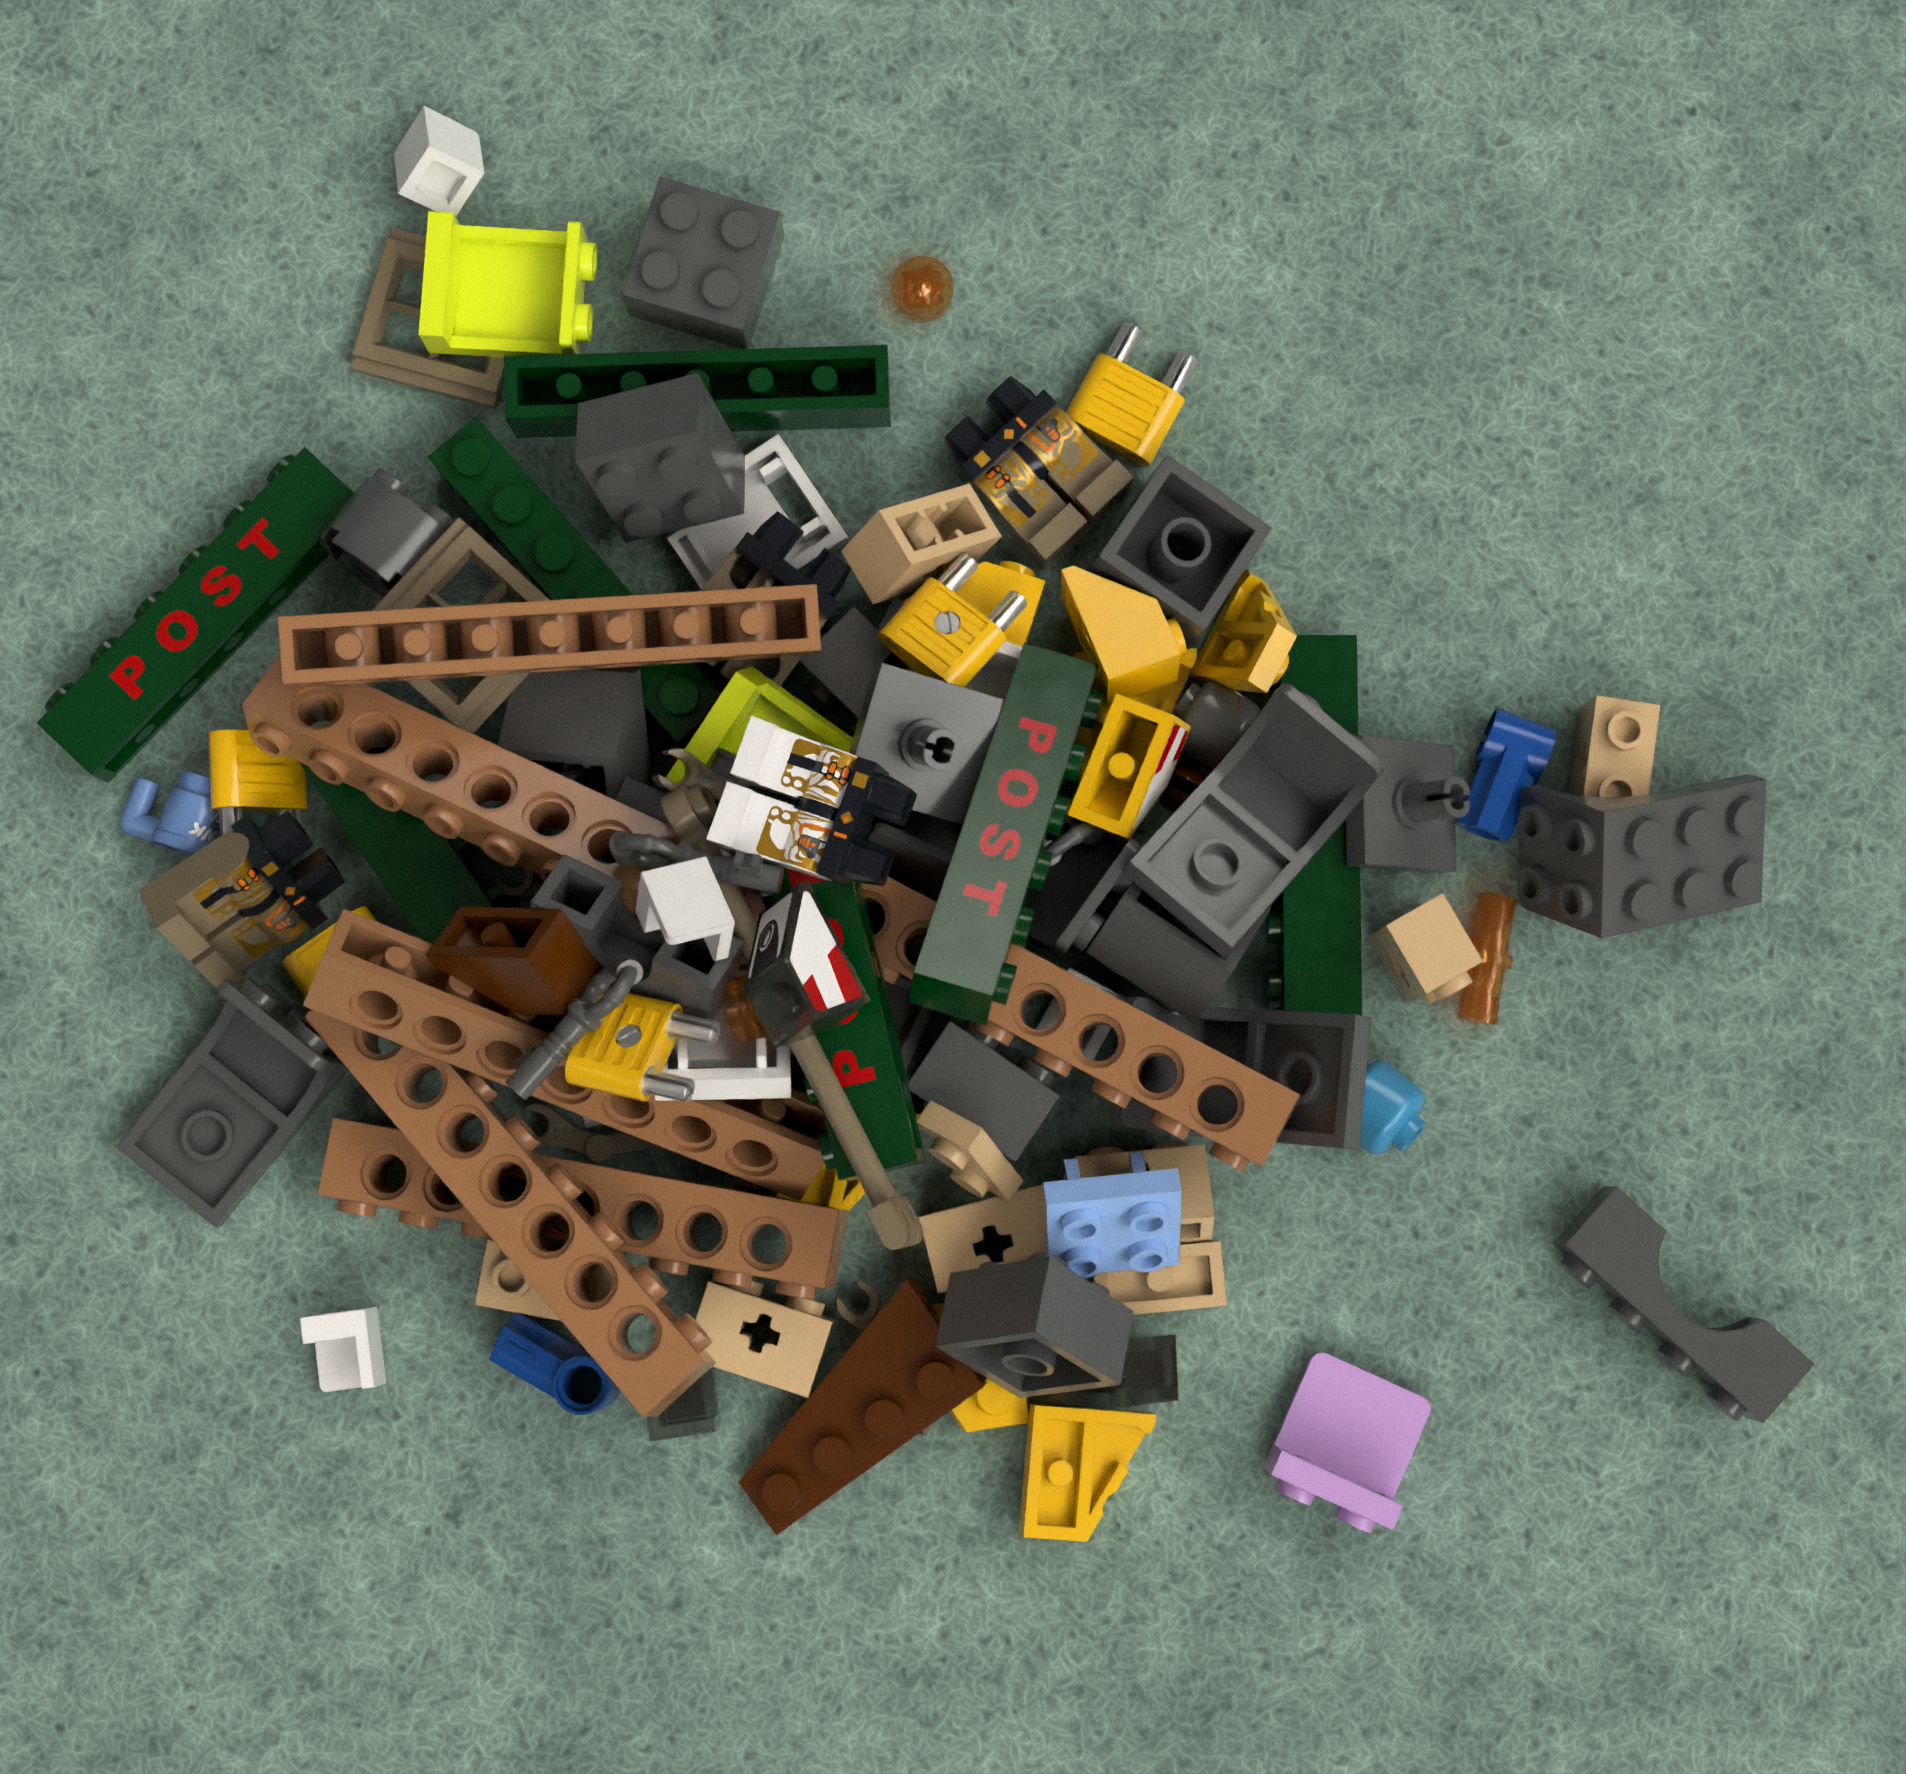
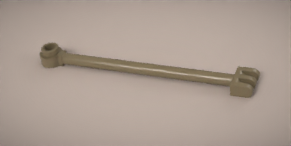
[661,783,923,1250]

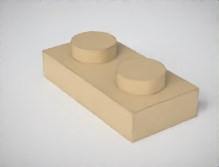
[916,1100,1023,1202]
[1093,1240,1227,1315]

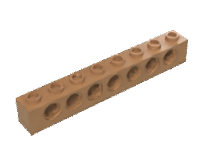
[277,584,821,688]
[242,653,747,931]
[861,877,1300,1172]
[303,908,827,1201]
[304,1010,716,1417]
[317,1117,849,1299]

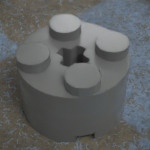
[318,468,455,608]

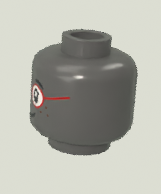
[1172,680,1260,772]

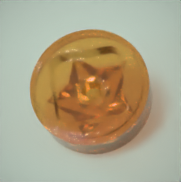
[891,256,954,323]
[723,974,776,1043]

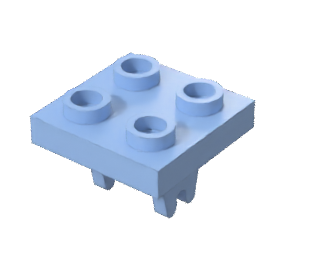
[1043,1151,1182,1279]

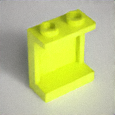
[418,211,597,358]
[666,666,853,783]

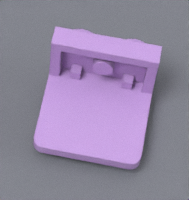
[1263,1352,1431,1533]

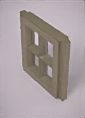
[350,228,505,409]
[372,517,549,734]

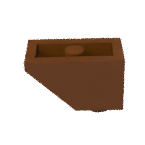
[426,907,599,1016]

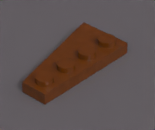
[739,1276,987,1535]

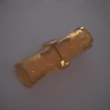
[1456,893,1518,1026]

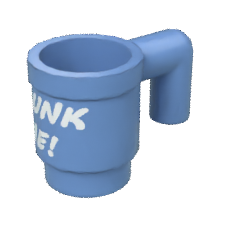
[120,771,220,856]

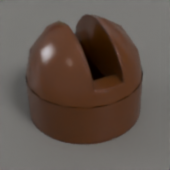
[1159,764,1206,814]

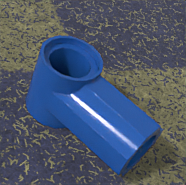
[1455,707,1557,844]
[489,1313,620,1415]

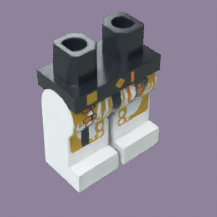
[706,716,917,888]

